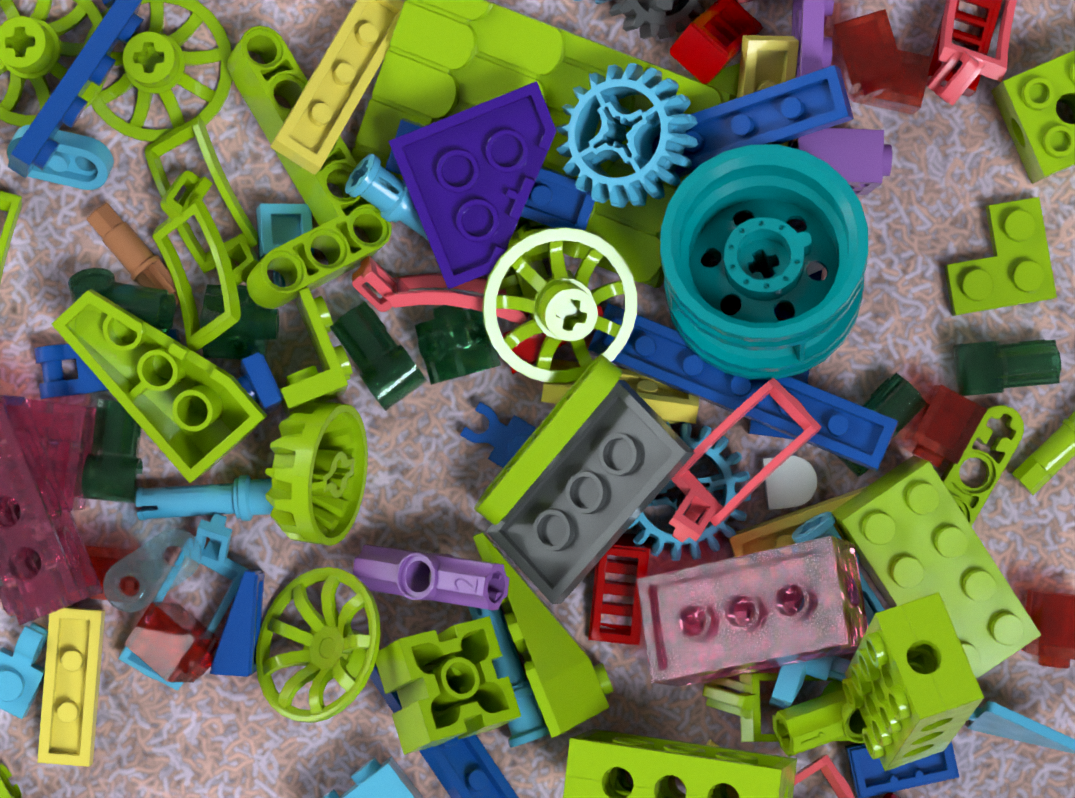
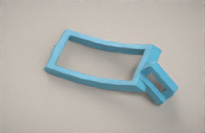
[118,514,249,691]

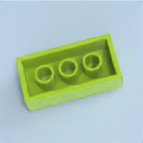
[832,455,1041,679]

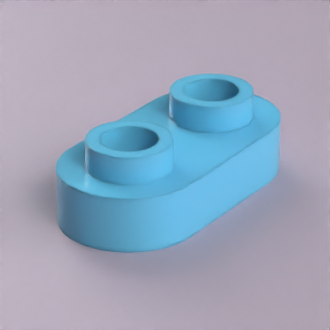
[7,125,114,190]

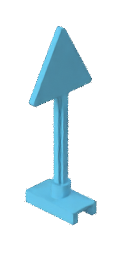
[769,598,1075,754]

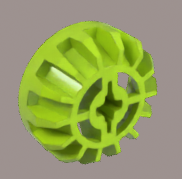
[265,401,368,546]

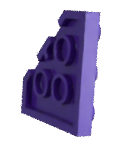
[388,81,557,289]

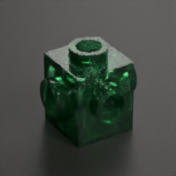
[200,284,280,360]
[414,305,501,385]

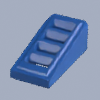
[210,569,265,677]

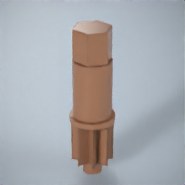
[86,202,180,310]

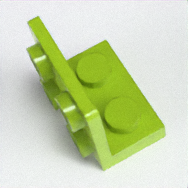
[280,287,353,417]

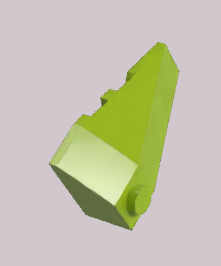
[52,289,267,483]
[473,531,614,738]

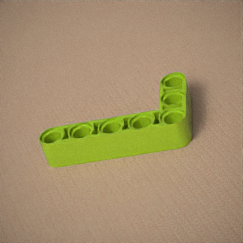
[227,26,392,309]

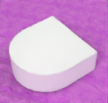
[761,456,817,510]

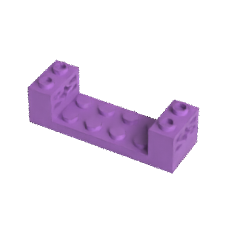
[788,0,892,195]

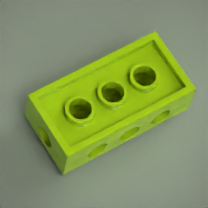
[991,50,1075,184]
[842,592,984,771]
[563,729,797,798]

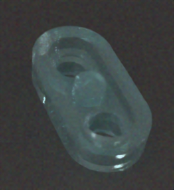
[103,528,202,612]

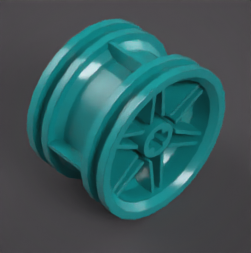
[660,144,868,380]

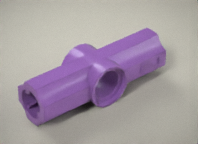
[353,544,509,610]

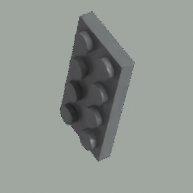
[486,380,695,604]

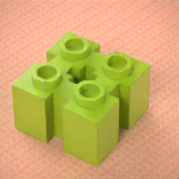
[376,616,522,755]

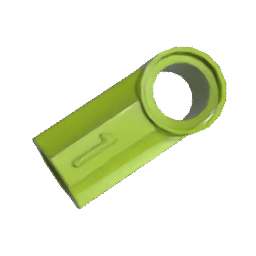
[772,680,866,757]

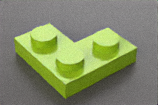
[944,197,1057,316]

